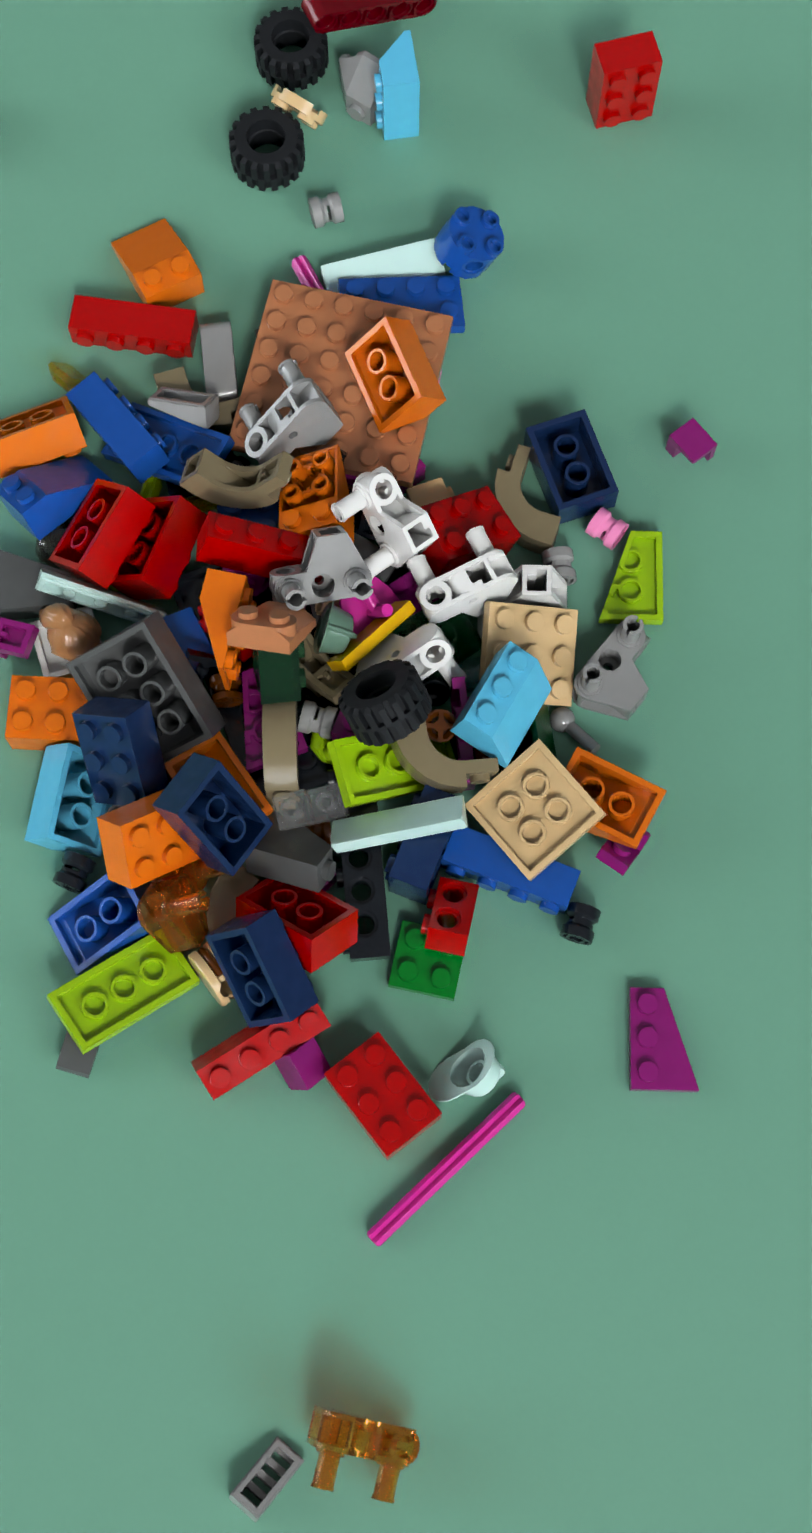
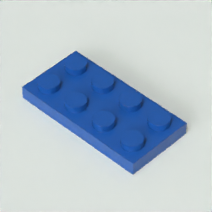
[338,275,465,333]
[101,402,235,486]

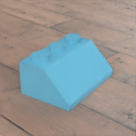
[374,30,420,141]
[450,641,552,768]
[24,742,112,857]

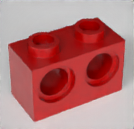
[421,876,479,957]

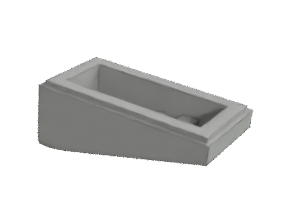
[147,387,220,429]
[229,1436,305,1522]

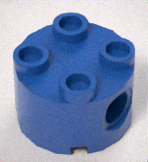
[434,206,504,279]

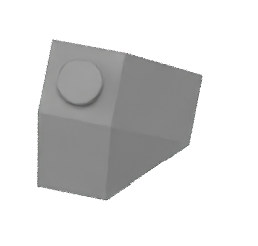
[339,50,380,127]

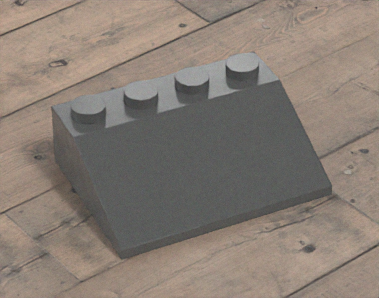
[66,611,226,762]

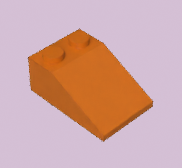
[111,218,205,307]
[566,746,667,849]

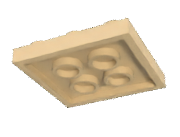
[479,601,578,707]
[465,739,607,881]

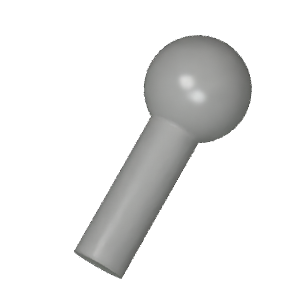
[550,707,600,754]

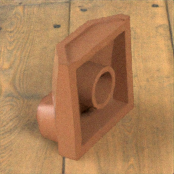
[226,601,316,655]

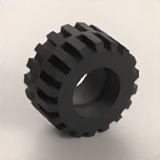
[254,7,329,91]
[229,106,305,191]
[338,659,432,746]

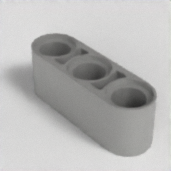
[200,321,239,402]

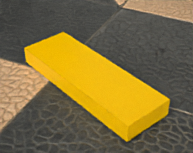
[327,600,416,671]

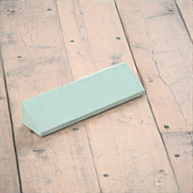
[320,238,445,293]
[35,568,167,623]
[330,795,468,853]

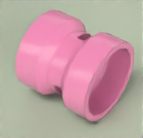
[585,507,629,550]

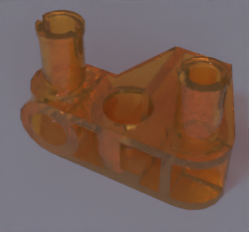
[137,858,228,954]
[306,1405,420,1503]

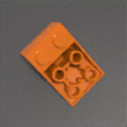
[278,444,354,543]
[199,568,257,691]

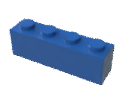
[65,371,170,484]
[441,828,581,915]

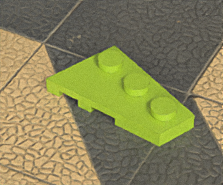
[598,531,663,625]

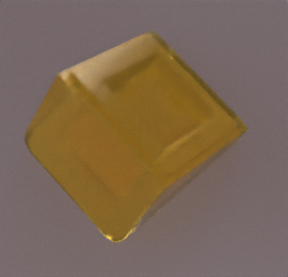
[48,362,86,392]

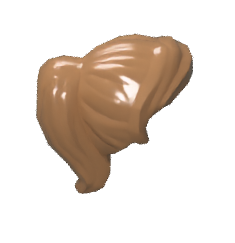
[39,603,102,661]

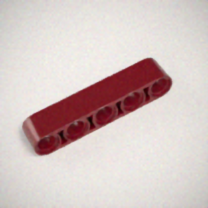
[301,0,437,33]

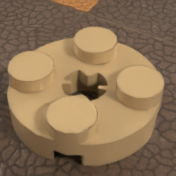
[270,84,328,130]

